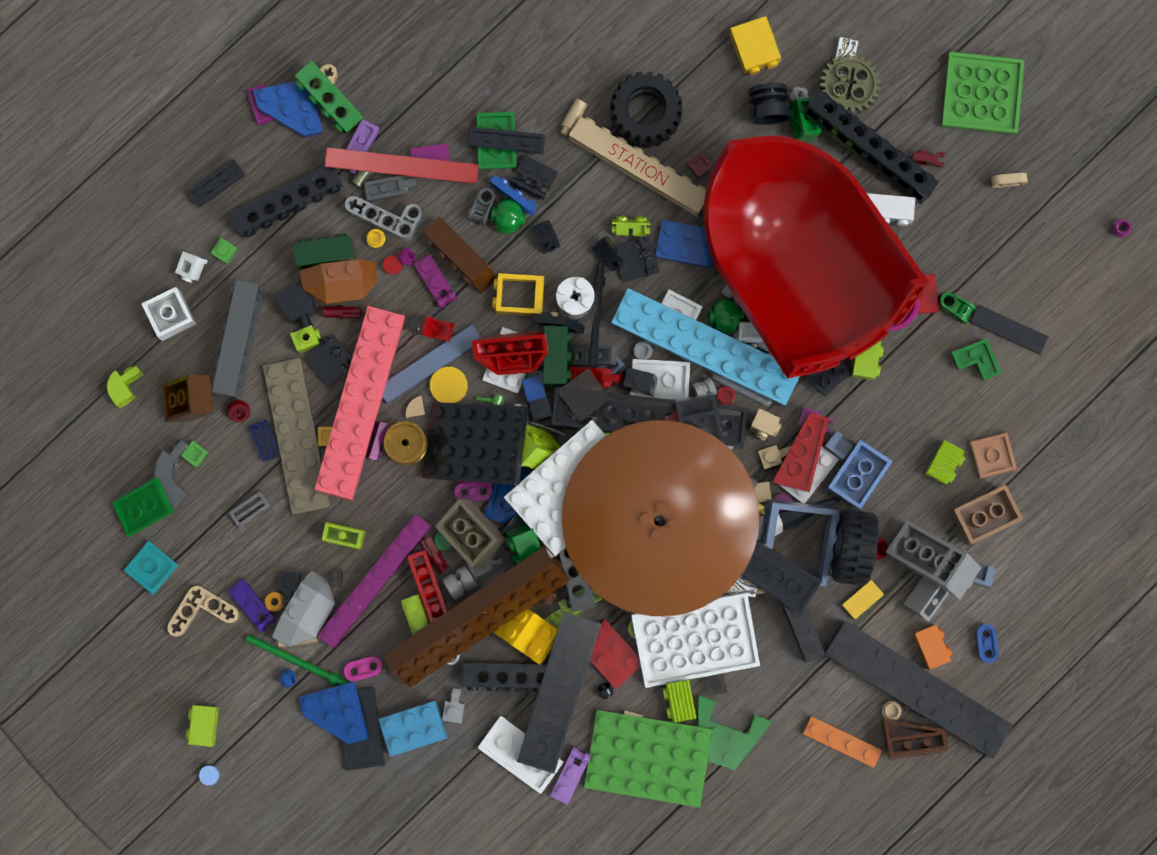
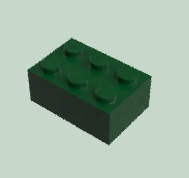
[293,233,357,271]
[543,326,572,389]

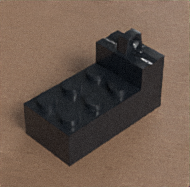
[676,392,724,443]

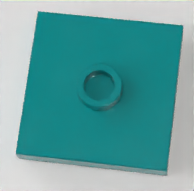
[124,540,179,595]

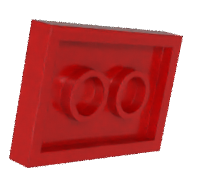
[590,620,641,689]

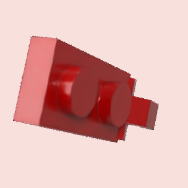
[571,367,623,388]

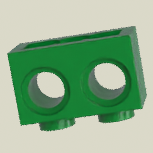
[790,97,821,142]

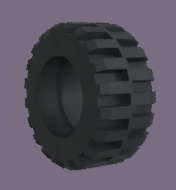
[610,71,683,148]
[831,509,879,586]

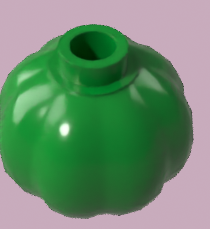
[490,198,526,234]
[708,298,744,334]

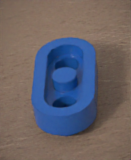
[975,624,999,663]

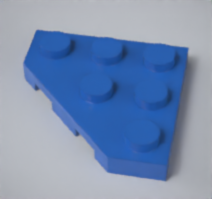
[253,81,323,138]
[485,468,533,523]
[299,682,369,744]

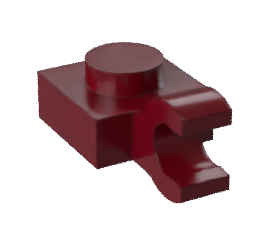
[911,150,946,168]

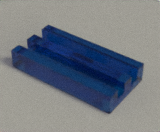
[249,419,280,462]

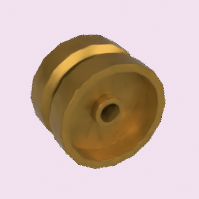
[384,421,428,466]

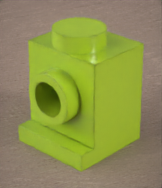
[290,325,322,354]

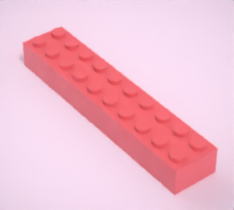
[315,306,405,502]

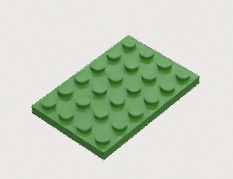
[584,710,713,808]

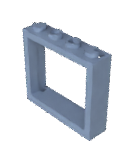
[760,499,840,586]

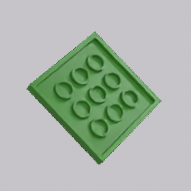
[941,52,1025,135]

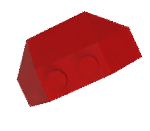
[472,331,549,375]

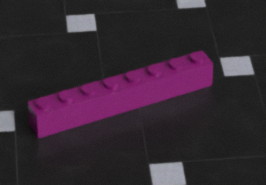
[317,514,432,648]

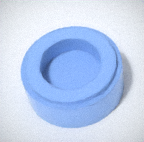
[199,765,220,785]

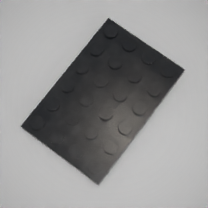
[422,402,529,485]

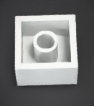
[142,287,197,341]

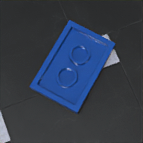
[655,220,713,269]

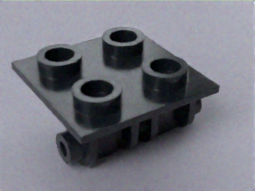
[615,236,660,283]
[304,334,353,387]
[805,361,852,397]

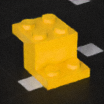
[494,609,558,665]

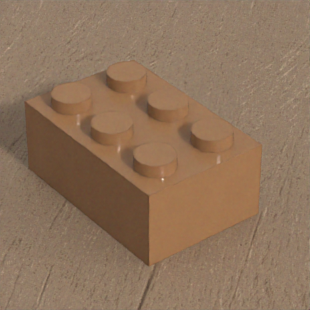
[950,485,1024,546]

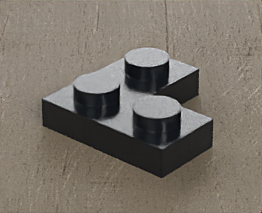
[532,312,585,334]

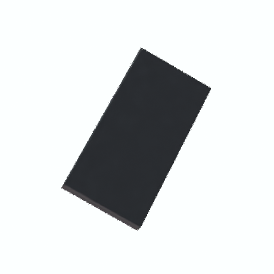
[342,688,385,771]

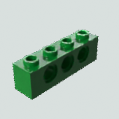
[295,60,363,134]

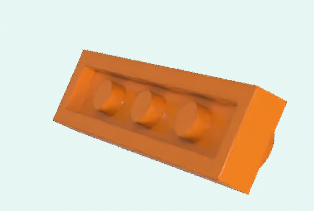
[803,716,882,768]

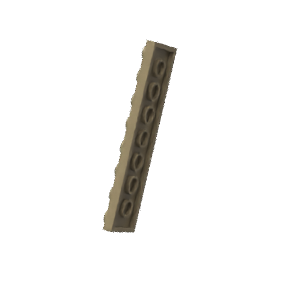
[263,358,331,515]

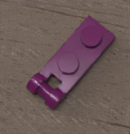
[414,254,457,309]

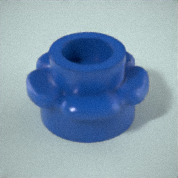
[279,669,296,688]

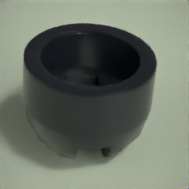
[597,682,614,699]

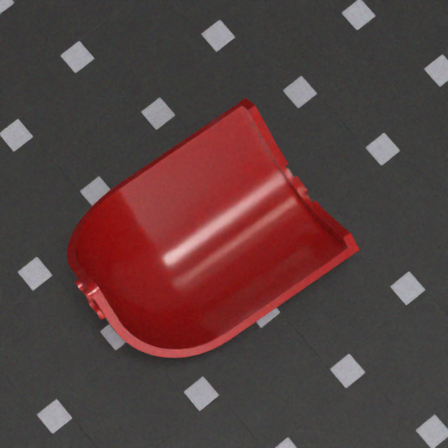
[704,136,930,379]

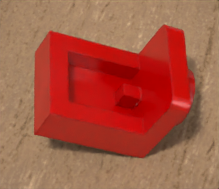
[421,316,454,342]

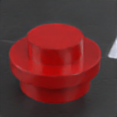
[716,386,735,406]

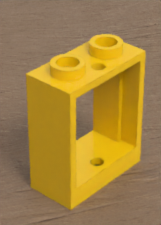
[493,273,544,316]

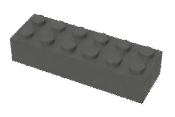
[211,280,265,400]

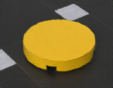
[430,367,468,403]

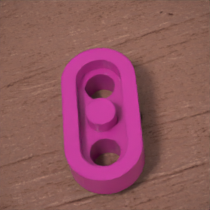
[344,656,383,681]

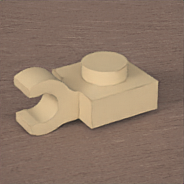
[758,445,792,470]

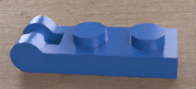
[490,175,536,215]

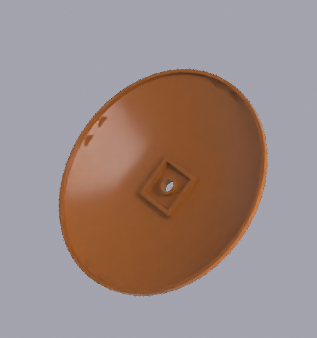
[562,420,759,617]

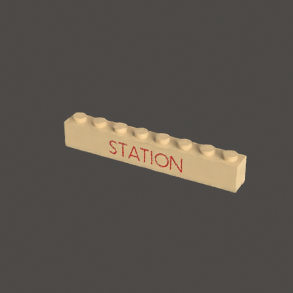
[569,117,706,217]

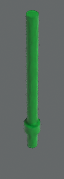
[246,634,351,686]

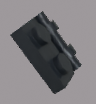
[510,155,558,200]

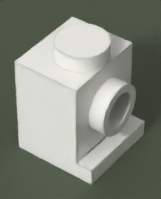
[175,251,208,283]

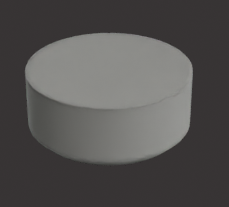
[633,342,653,360]

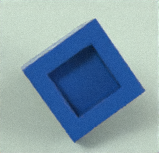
[522,376,546,405]

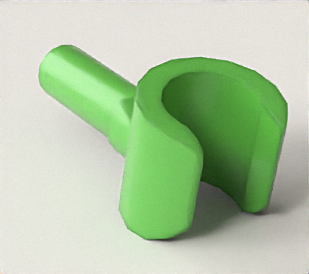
[476,394,504,405]

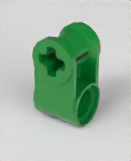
[938,292,976,324]

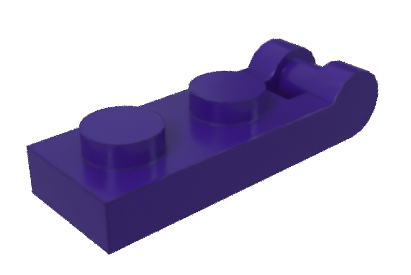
[228,579,277,633]

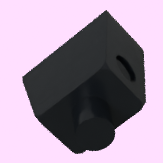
[274,284,317,329]
[618,367,658,397]

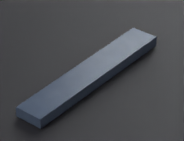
[383,325,481,404]

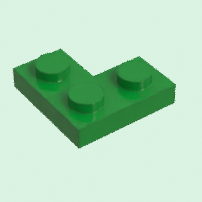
[950,338,1002,381]

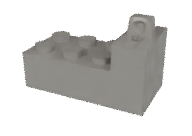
[886,520,981,600]

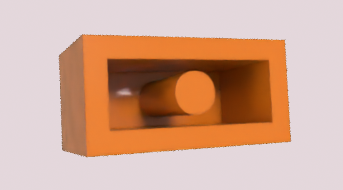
[912,625,952,670]

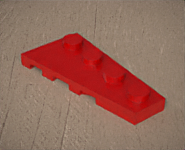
[772,413,829,493]

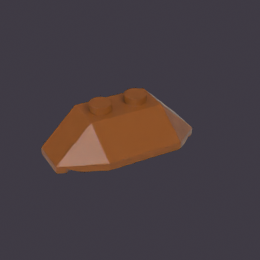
[299,259,378,304]

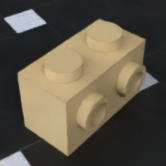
[749,408,782,441]

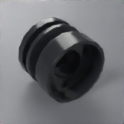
[748,83,791,125]

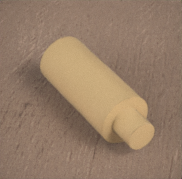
[561,99,588,136]

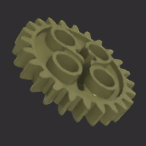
[819,54,881,114]

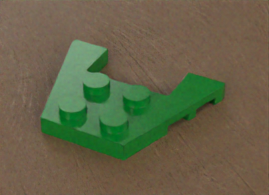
[698,695,771,770]

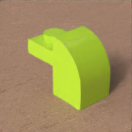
[107,366,144,408]

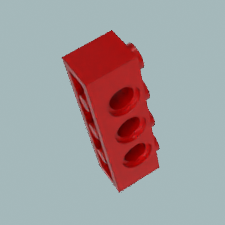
[407,550,447,623]

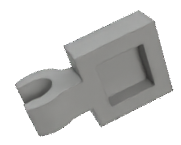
[442,688,465,723]

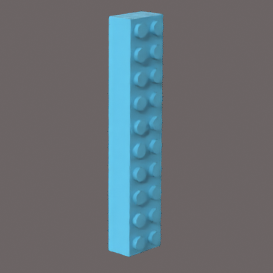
[611,288,800,407]

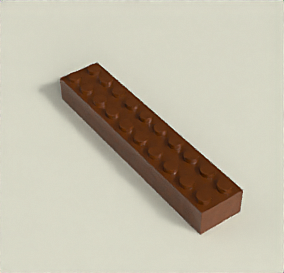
[384,546,570,687]

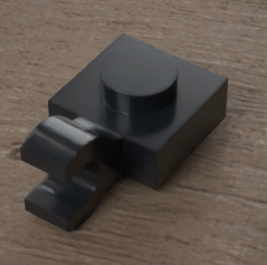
[279,571,301,606]

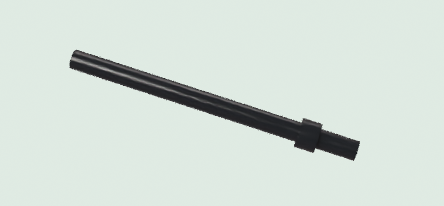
[588,263,606,369]

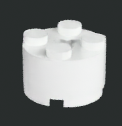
[556,277,594,319]

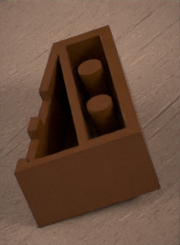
[881,718,949,760]

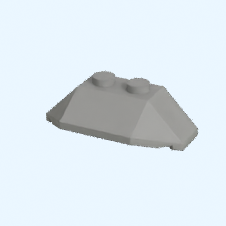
[272,570,335,647]

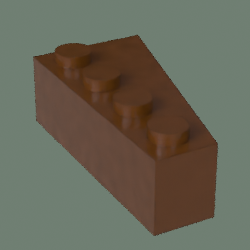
[423,216,497,294]

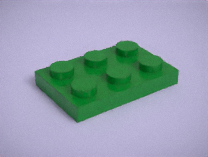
[477,112,517,170]
[112,478,175,537]

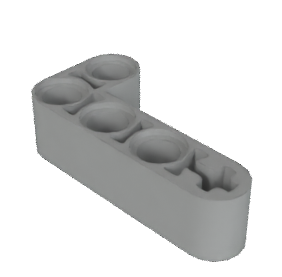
[345,196,423,241]

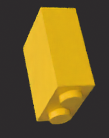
[729,16,781,75]

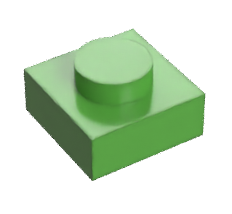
[211,238,238,264]
[181,441,209,468]

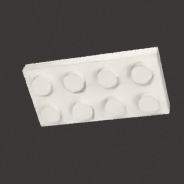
[478,716,564,794]

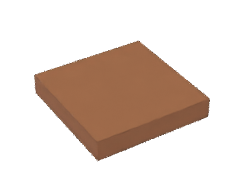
[969,432,1017,479]

